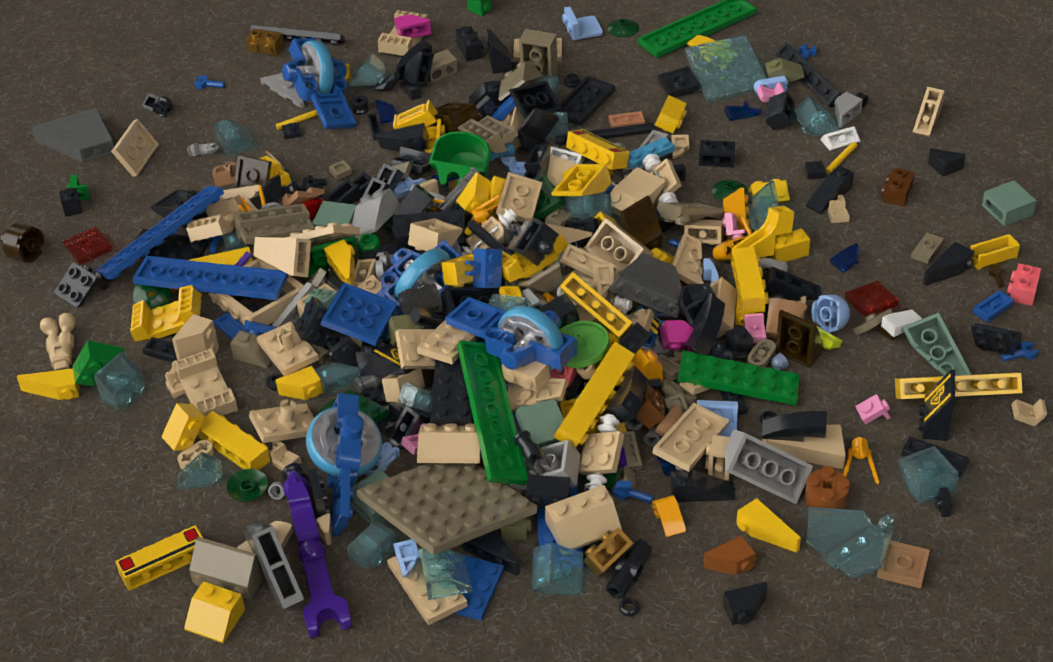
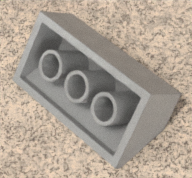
[725,429,813,504]

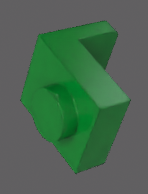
[67,175,90,200]

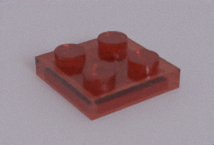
[63,227,112,265]
[845,280,899,317]

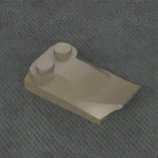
[657,202,723,225]

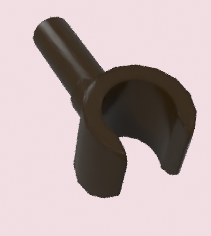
[989,264,1003,288]

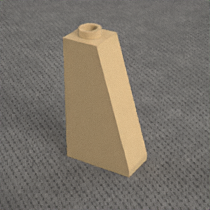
[253,237,311,277]
[762,425,845,469]

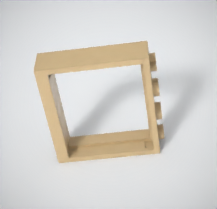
[208,258,304,325]

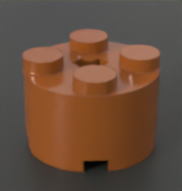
[805,466,850,516]

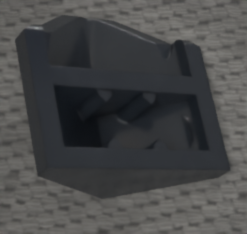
[678,283,716,326]

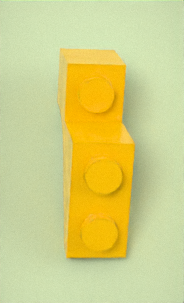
[733,206,795,258]

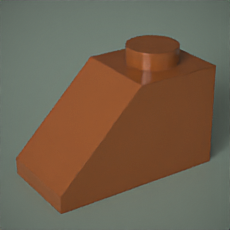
[704,536,756,575]

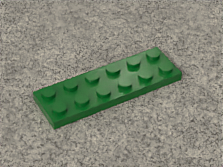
[677,351,799,406]

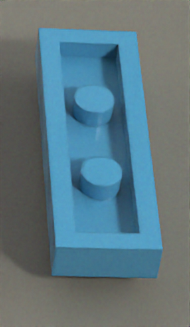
[628,137,675,169]

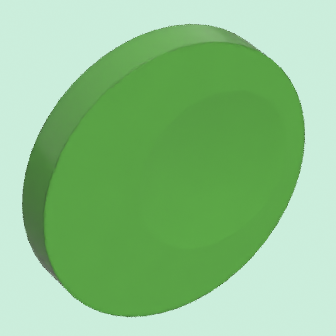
[559,321,610,368]

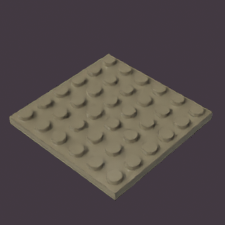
[357,463,537,555]

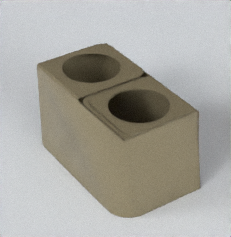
[428,49,457,83]

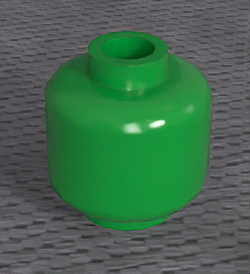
[357,233,381,258]

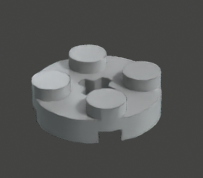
[375,251,393,284]

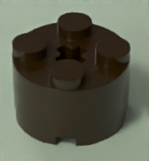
[0,223,45,262]

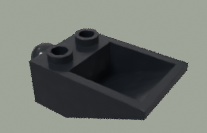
[150,189,207,228]
[506,218,559,266]

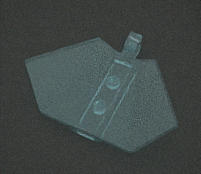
[807,507,893,578]

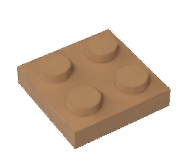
[877,539,930,589]

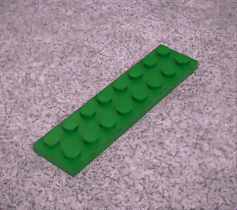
[637,0,757,58]
[457,340,528,485]

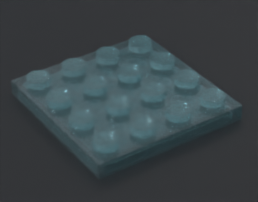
[684,34,767,103]

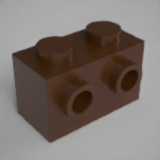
[881,168,915,207]
[636,383,665,429]

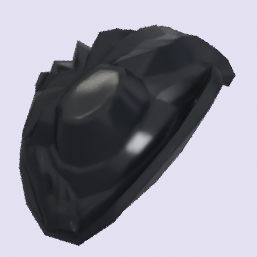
[369,69,399,91]

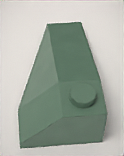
[902,312,972,376]

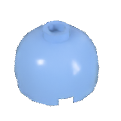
[811,295,850,333]

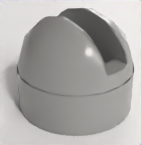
[268,482,285,500]

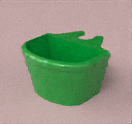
[428,131,491,185]

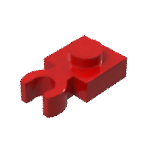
[301,198,326,219]

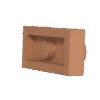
[609,111,645,128]

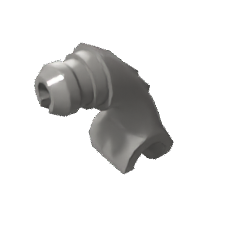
[187,143,219,156]
[758,258,788,272]

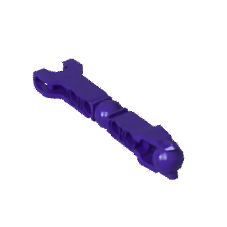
[283,470,352,638]

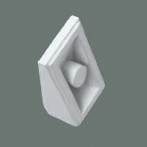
[881,310,922,337]

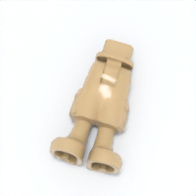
[40,313,76,371]

